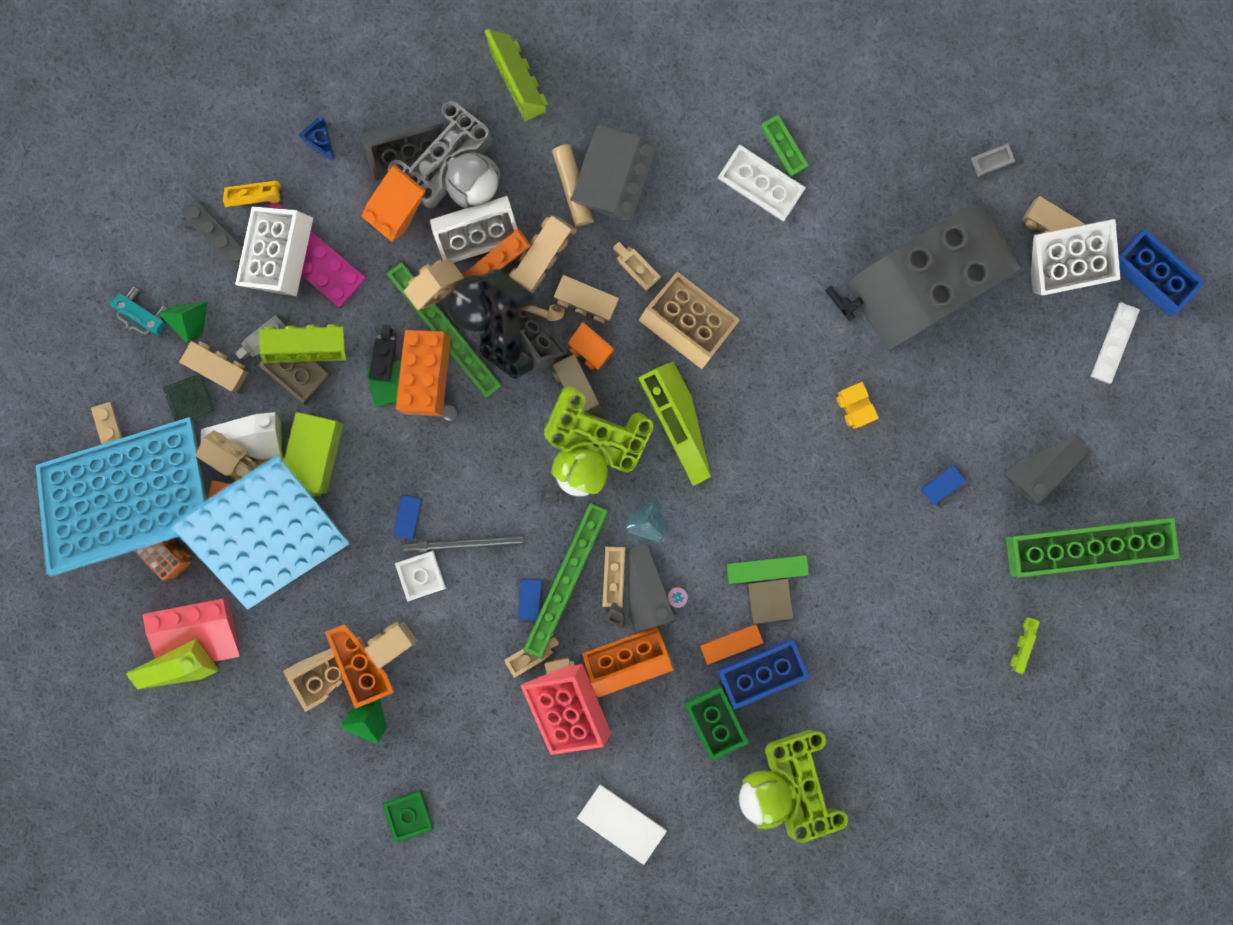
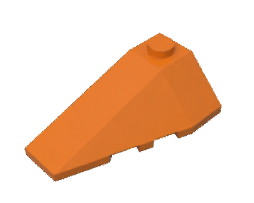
[325,624,394,708]

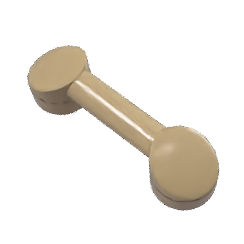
[521,305,565,321]

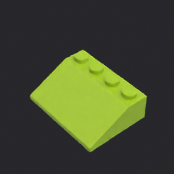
[485,29,548,122]

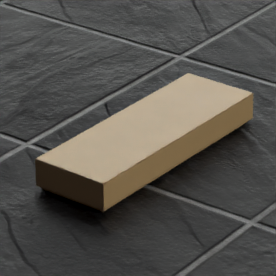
[602,546,625,608]

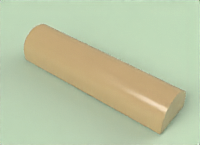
[552,144,594,228]

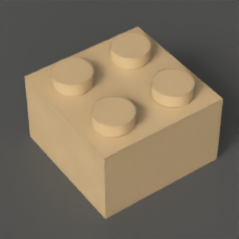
[404,259,464,310]
[364,622,418,669]

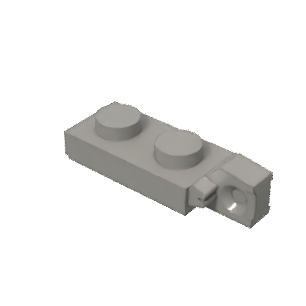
[235,315,286,360]

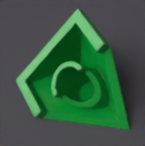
[159,302,208,343]
[341,699,386,745]

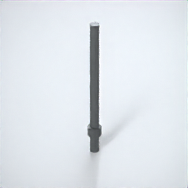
[403,536,524,553]

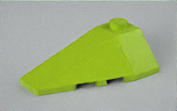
[126,639,219,689]

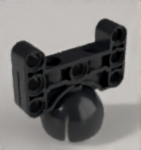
[447,269,534,379]

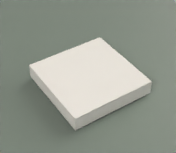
[395,550,446,602]

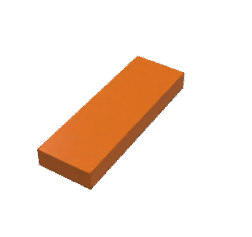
[700,624,763,665]

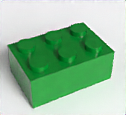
[684,684,748,761]

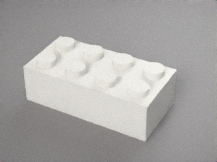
[430,196,518,263]

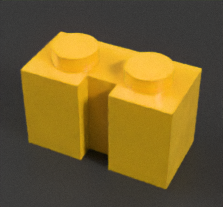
[836,382,879,429]

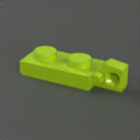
[1010,617,1040,674]

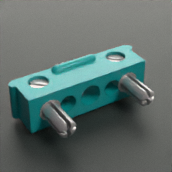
[109,287,168,337]

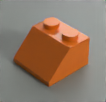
[568,322,614,371]

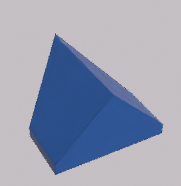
[298,116,335,161]

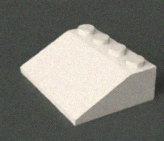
[235,207,313,296]
[1031,219,1121,295]

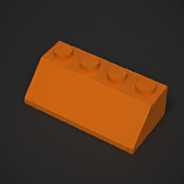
[582,626,673,698]

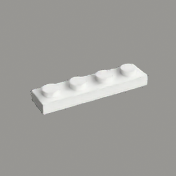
[1091,302,1140,384]

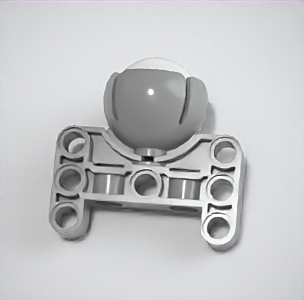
[388,101,500,208]

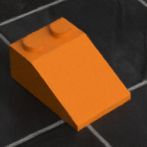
[362,165,426,242]

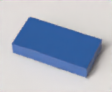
[921,465,966,505]
[393,495,422,539]
[518,579,542,621]

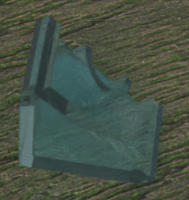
[624,497,667,544]

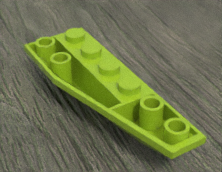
[638,361,711,486]

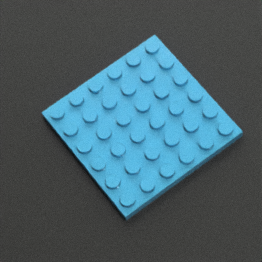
[171,455,350,610]

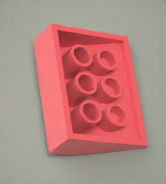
[142,597,240,662]
[521,664,611,755]

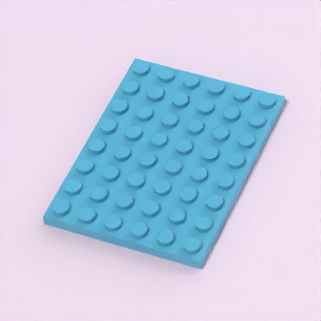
[36,417,206,576]

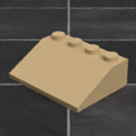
[638,271,740,369]

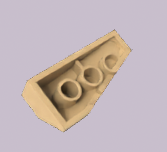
[283,636,366,712]

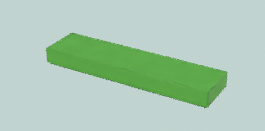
[726,555,809,584]

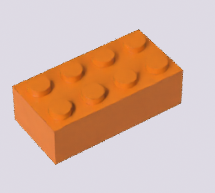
[396,330,451,417]

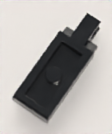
[369,325,397,382]

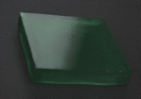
[162,374,215,421]

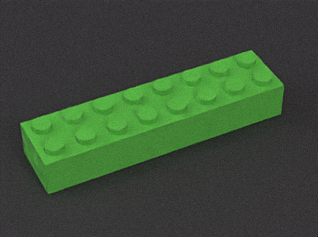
[1005,518,1179,578]

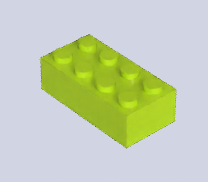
[259,324,346,364]

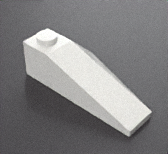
[201,412,282,461]

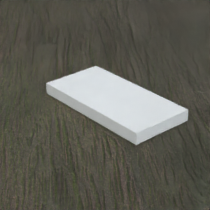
[717,144,806,222]
[577,784,667,865]

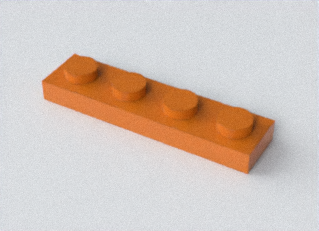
[463,229,531,278]

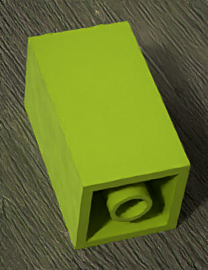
[284,412,344,497]

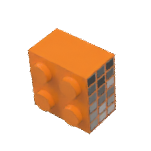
[135,538,193,580]

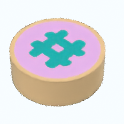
[667,587,688,608]

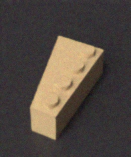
[509,215,577,294]

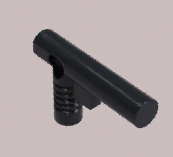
[825,286,863,322]

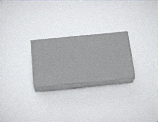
[970,144,1016,177]

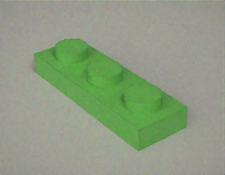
[760,115,809,177]

